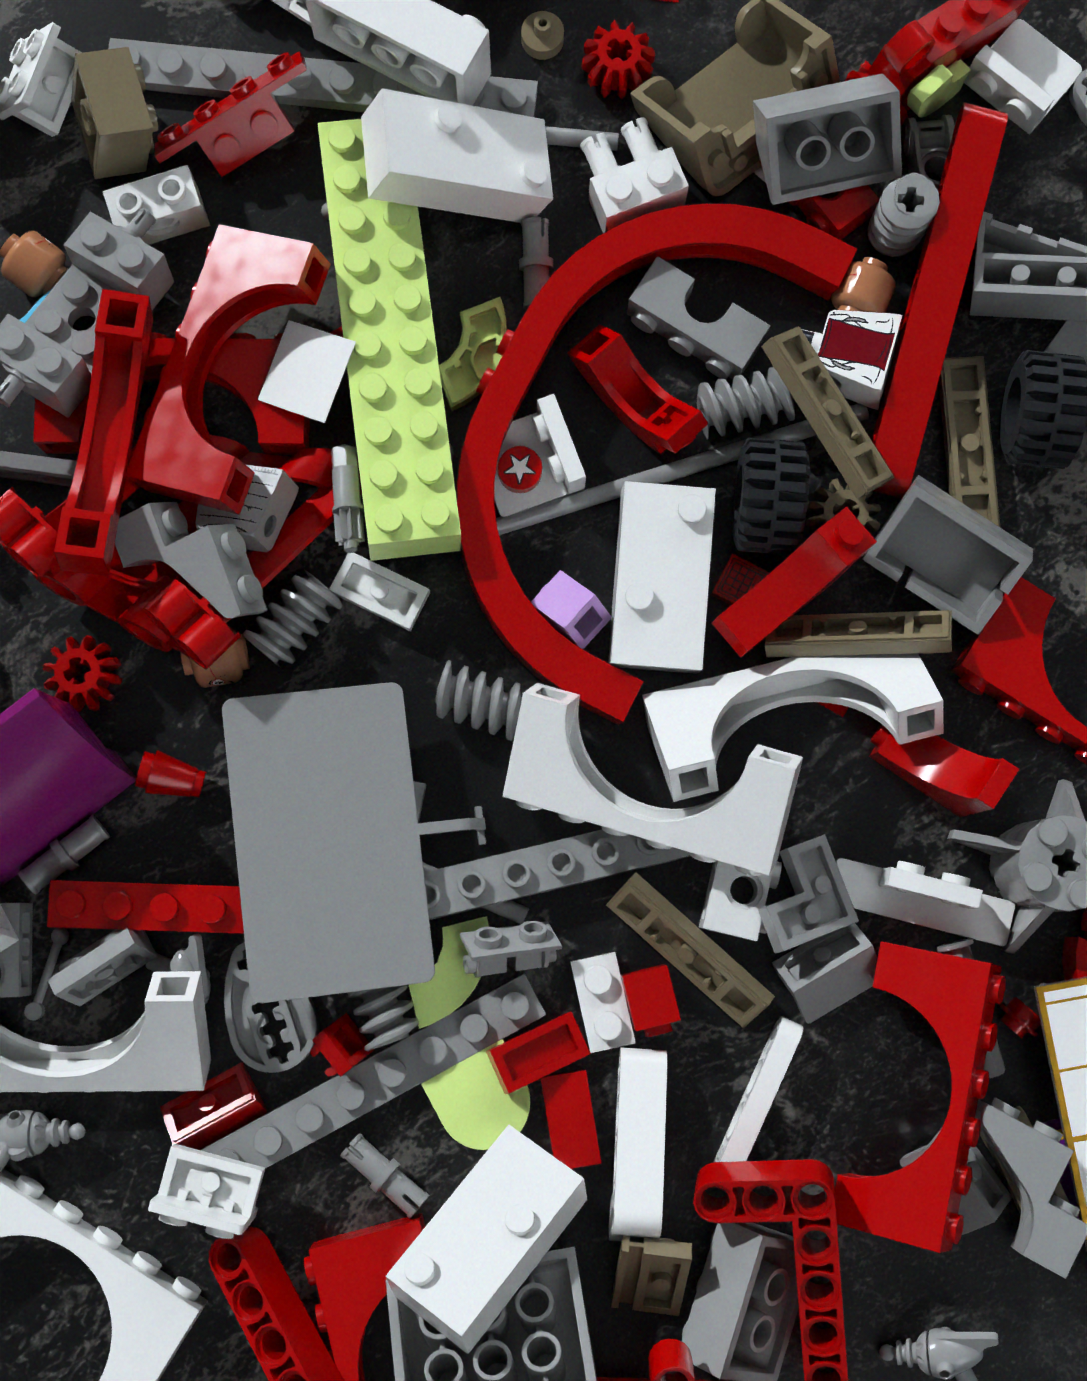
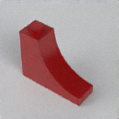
[712,507,877,657]
[869,724,1019,817]

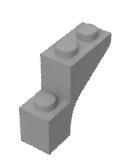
[115,502,267,618]
[975,1098,1087,1279]

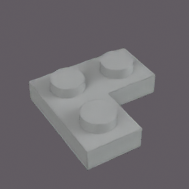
[758,834,859,954]

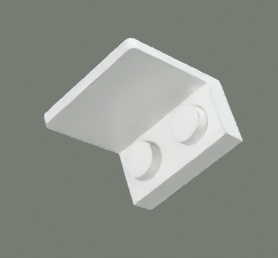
[494,394,586,517]

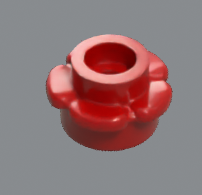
[1000,996,1043,1039]

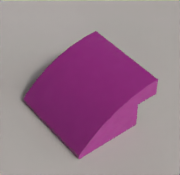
[0,688,136,888]

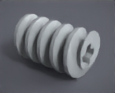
[867,172,940,257]
[697,367,795,439]
[243,570,343,667]
[435,660,522,741]
[347,985,419,1051]

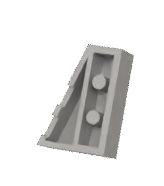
[970,212,1087,321]

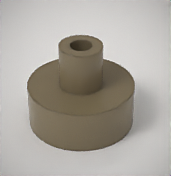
[521,11,564,60]

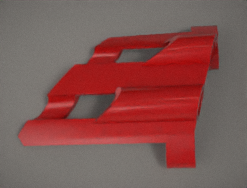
[0,435,362,670]

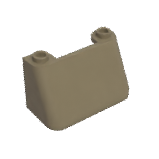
[630,0,840,197]

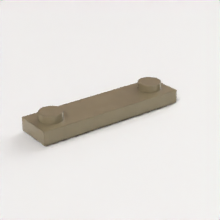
[761,326,895,499]
[938,356,1001,528]
[765,610,952,658]
[606,872,775,1028]

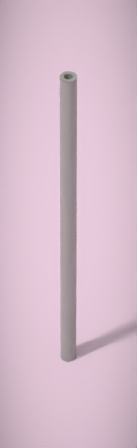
[496,403,869,535]

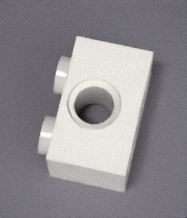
[103,165,210,245]
[699,860,782,941]

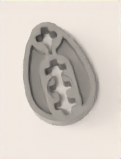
[224,942,319,1073]

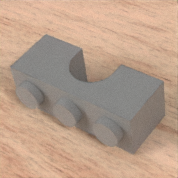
[627,256,771,379]

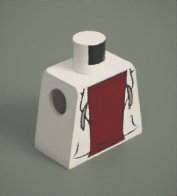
[801,310,903,410]

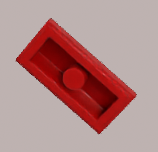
[160,1062,267,1150]

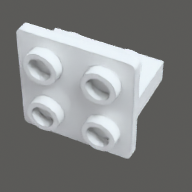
[0,22,82,137]
[148,1144,265,1239]

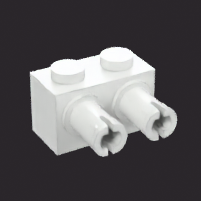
[580,117,689,233]

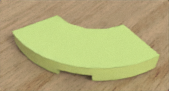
[907,59,971,118]
[439,297,507,411]
[409,916,489,1029]

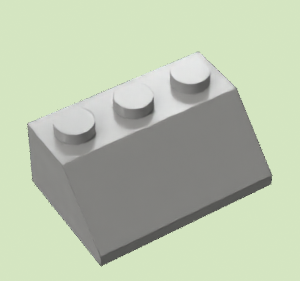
[753,73,902,205]
[682,1222,799,1381]

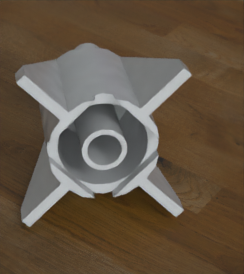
[947,779,1087,954]

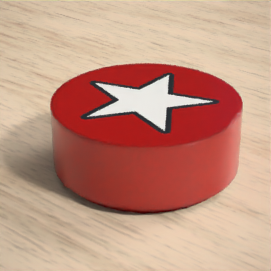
[498,446,542,493]

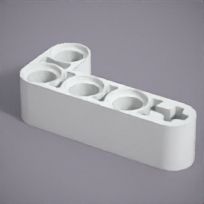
[609,1047,667,1243]

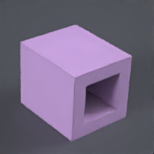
[531,570,612,649]

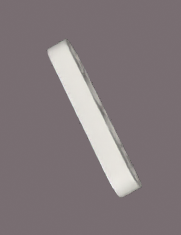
[713,1016,803,1192]

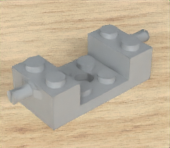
[0,208,174,418]

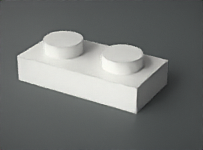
[329,552,430,632]
[570,952,636,1053]

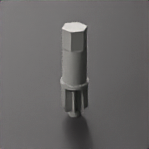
[331,444,365,553]

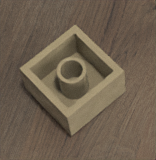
[71,47,158,179]

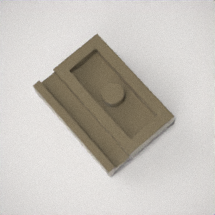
[611,1235,692,1316]

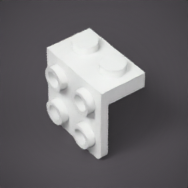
[964,19,1082,135]

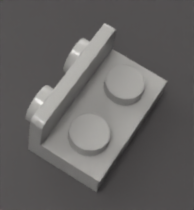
[48,928,157,1007]

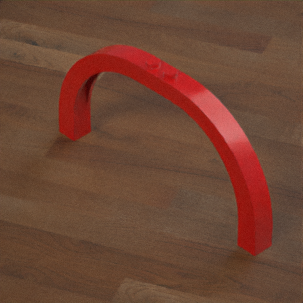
[456,203,857,725]

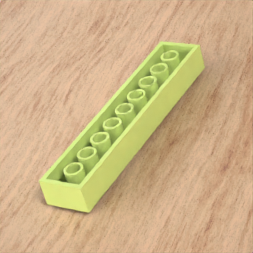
[318,119,461,561]

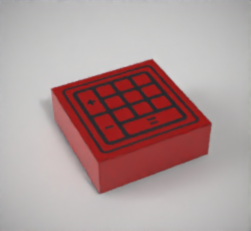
[711,553,770,605]

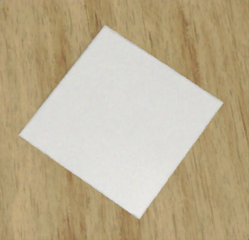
[258,320,356,423]

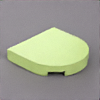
[421,1039,530,1150]

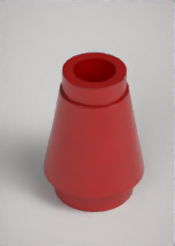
[135,750,206,798]

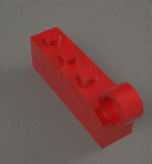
[867,0,1030,102]

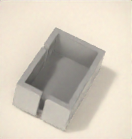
[863,475,1033,635]

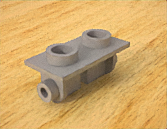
[460,921,562,977]

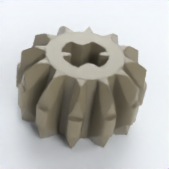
[805,479,881,533]

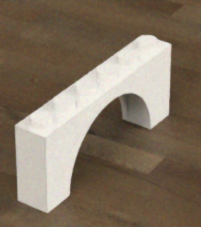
[642,653,944,802]
[502,683,803,876]
[0,971,211,1093]
[0,1168,208,1381]

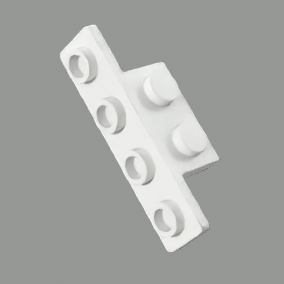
[836,858,1015,946]

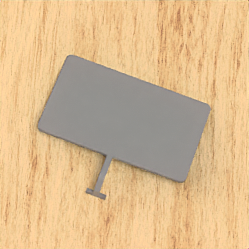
[222,682,486,1003]

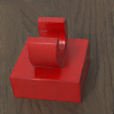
[310,1013,375,1077]

